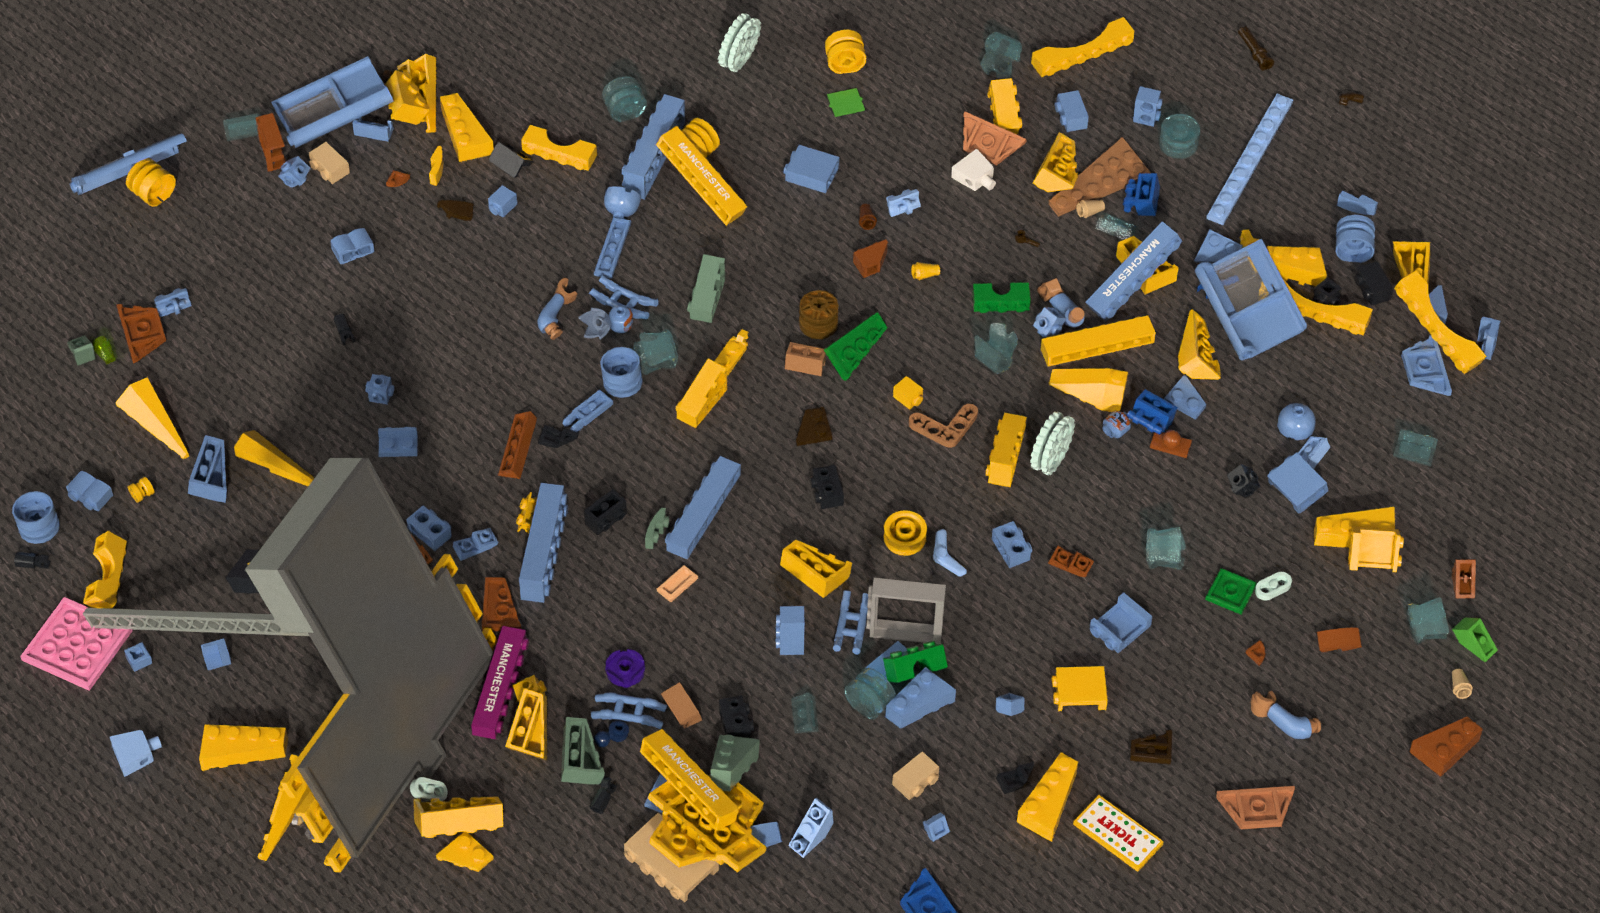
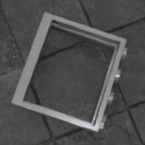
[866,578,946,644]

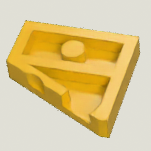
[436,832,494,872]

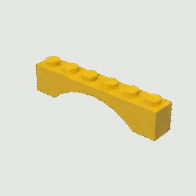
[1031,17,1134,77]
[1394,270,1487,374]
[1258,279,1373,335]

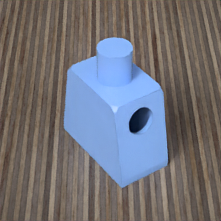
[110,730,162,777]

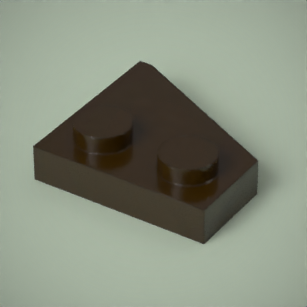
[796,407,832,446]
[1130,730,1172,765]

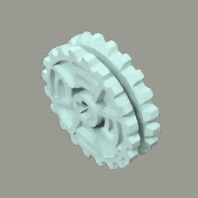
[718,13,761,72]
[1030,411,1075,475]

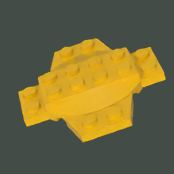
[648,781,766,872]

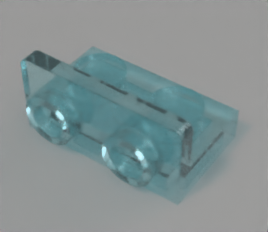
[1393,429,1438,467]

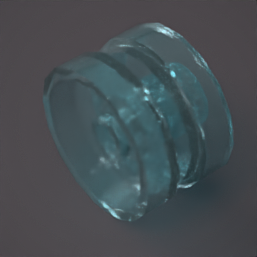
[602,77,647,122]
[1159,114,1200,159]
[844,668,896,719]

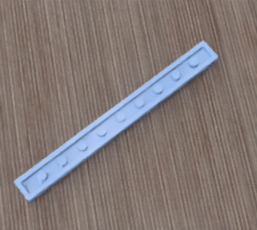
[1207,94,1293,225]

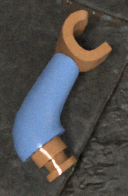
[537,278,577,340]
[1038,278,1085,328]
[1250,691,1321,739]

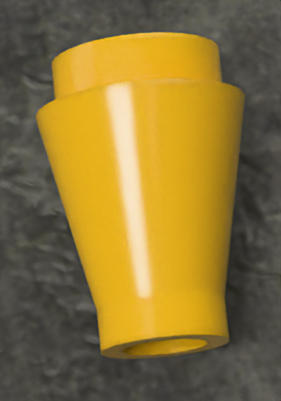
[911,262,940,280]

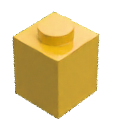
[893,376,923,409]

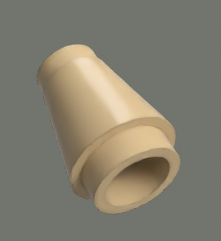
[1076,200,1105,218]
[1452,669,1473,699]

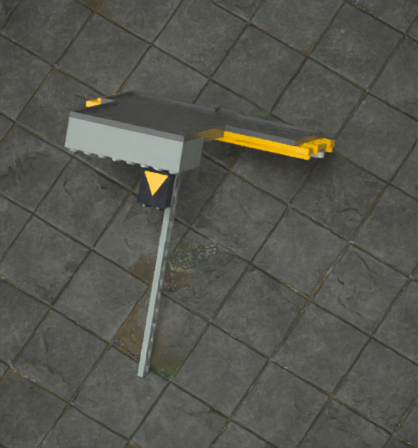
[83,458,498,872]

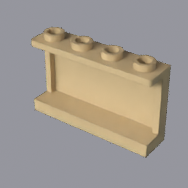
[624,813,719,902]

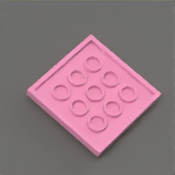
[21,597,133,691]

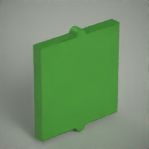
[827,88,865,117]

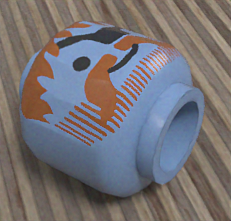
[609,305,633,333]
[1102,410,1131,438]

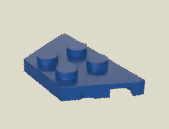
[900,868,957,913]

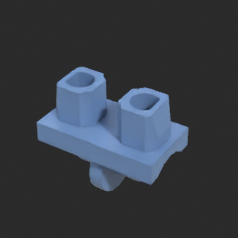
[154,288,191,317]

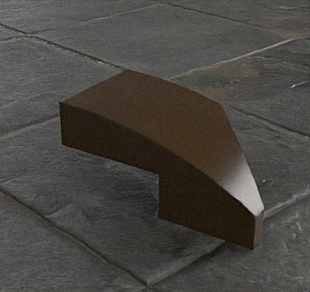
[437,200,474,221]

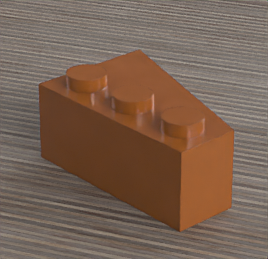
[1410,717,1483,777]

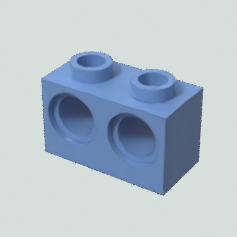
[1133,86,1163,127]
[406,506,452,551]
[992,521,1032,568]

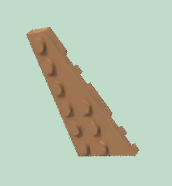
[1049,137,1151,217]

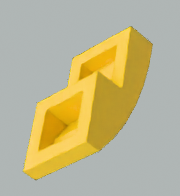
[429,146,443,186]

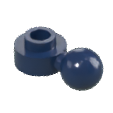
[594,721,629,747]

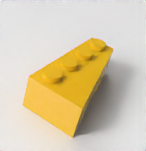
[440,93,494,162]
[986,413,1027,487]
[1314,507,1395,548]
[199,724,288,771]
[1017,752,1078,842]
[413,797,503,838]

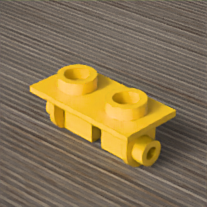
[516,492,537,533]

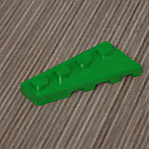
[824,312,888,381]

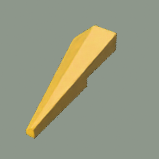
[116,378,189,459]
[258,754,311,861]

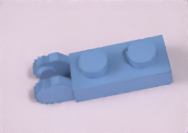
[562,390,613,432]

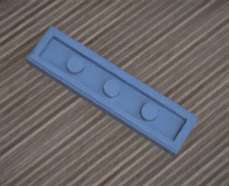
[594,217,631,279]

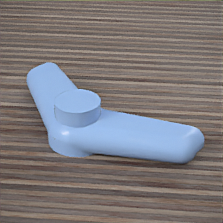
[933,529,967,577]

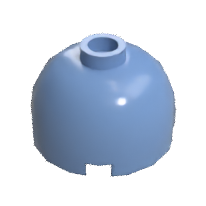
[604,186,641,219]
[1277,403,1316,440]

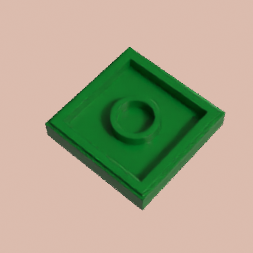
[1205,568,1257,615]

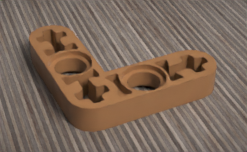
[909,404,978,448]

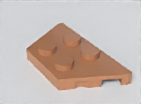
[963,112,1027,166]
[1216,786,1295,829]

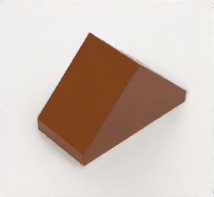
[1451,559,1476,599]

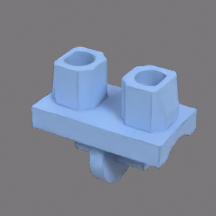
[886,189,921,217]

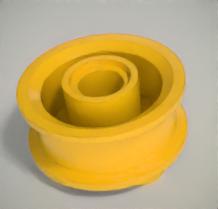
[884,510,927,556]

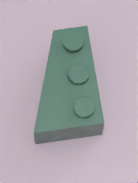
[687,254,725,323]
[561,717,605,784]
[710,735,760,792]

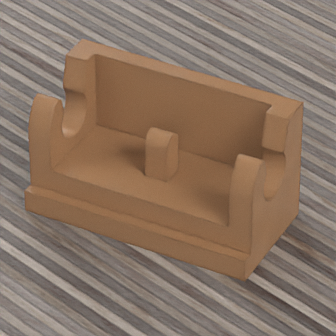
[785,342,826,376]
[661,682,702,729]

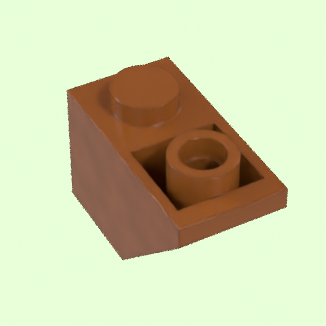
[853,239,888,278]

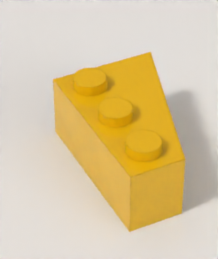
[384,70,430,125]
[987,78,1022,134]
[1116,236,1178,294]
[1393,242,1430,285]
[1267,246,1327,287]
[676,359,727,428]
[780,540,852,598]
[505,688,547,760]

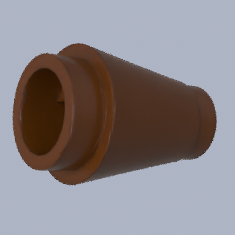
[859,204,877,230]

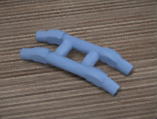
[589,275,658,319]
[833,591,868,654]
[591,692,667,729]

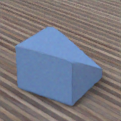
[124,642,152,672]
[996,693,1025,716]

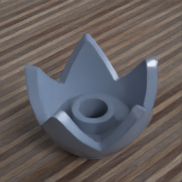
[579,307,611,339]

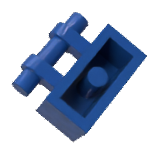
[1123,173,1160,216]
[1127,389,1178,435]

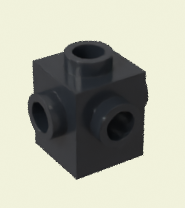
[1313,277,1342,306]
[1227,464,1260,497]

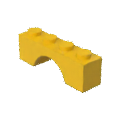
[521,125,597,171]
[83,531,127,609]

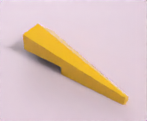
[397,54,436,133]
[234,430,314,486]

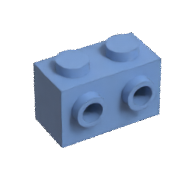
[1055,90,1089,132]

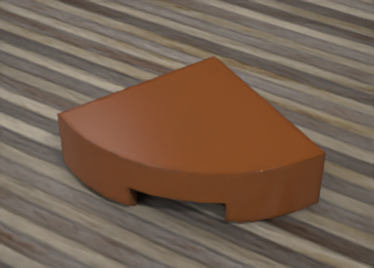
[386,170,410,187]
[1245,640,1265,666]

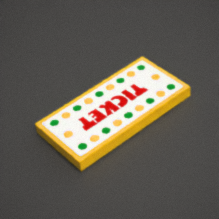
[1073,795,1164,872]

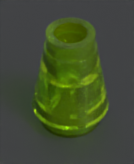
[92,336,116,365]

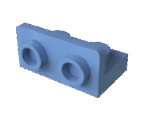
[1477,317,1500,360]
[378,427,418,457]

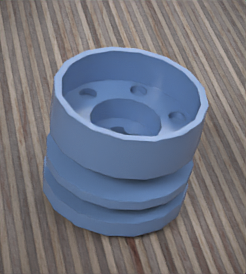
[1335,215,1375,263]
[600,347,643,398]
[12,491,60,544]

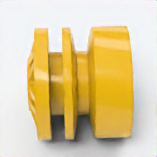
[681,118,720,158]
[126,158,176,207]

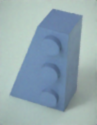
[188,435,227,503]
[776,606,805,655]
[886,667,956,728]

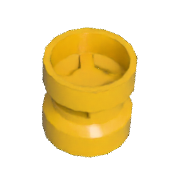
[128,477,155,503]

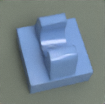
[923,812,950,842]

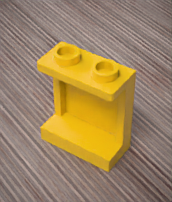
[1348,526,1404,572]
[1052,666,1108,711]

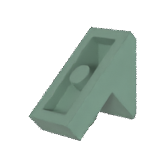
[67,335,95,365]

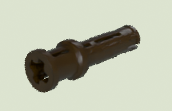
[1238,26,1274,71]

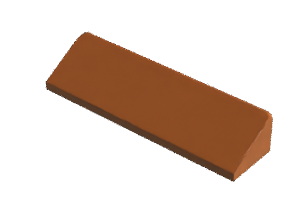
[498,411,537,479]

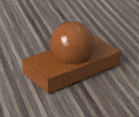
[1150,430,1192,458]

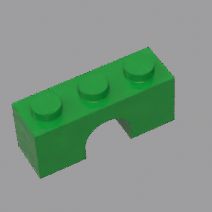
[972,282,1030,313]
[883,641,948,683]

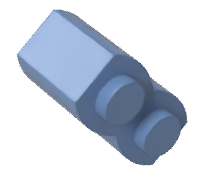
[331,228,374,264]
[66,471,113,511]

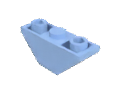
[788,798,833,858]

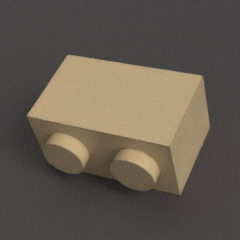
[309,142,350,184]
[892,752,939,800]

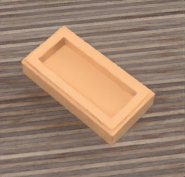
[657,565,698,602]

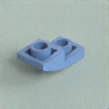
[1337,191,1378,215]
[453,528,498,561]
[751,822,782,847]

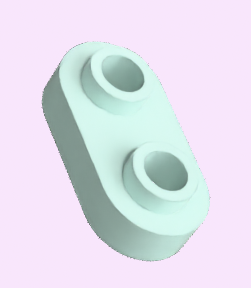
[1255,572,1292,600]
[410,777,448,802]

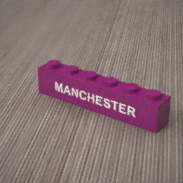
[471,626,529,739]

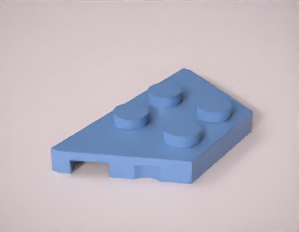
[1401,335,1452,396]

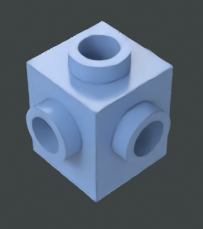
[278,156,310,187]
[1033,307,1067,337]
[365,374,394,405]

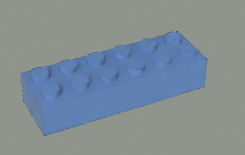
[622,94,685,200]
[519,483,568,603]

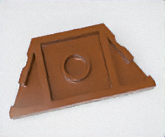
[117,304,166,363]

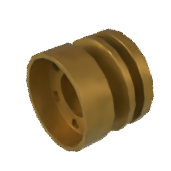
[799,290,839,339]

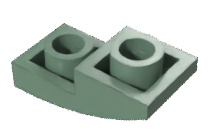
[645,508,669,549]

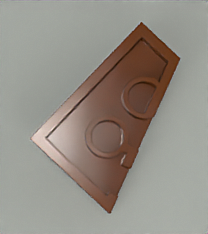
[482,577,522,631]

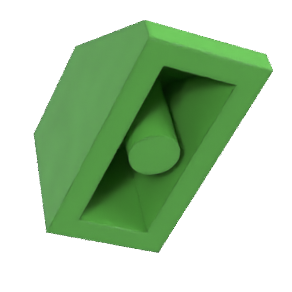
[1452,618,1498,662]

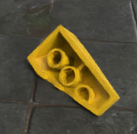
[1033,132,1078,192]
[1178,309,1221,380]
[1049,368,1128,412]

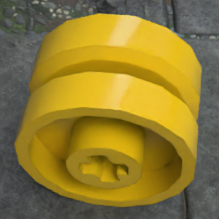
[825,30,866,74]

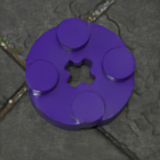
[605,649,645,688]

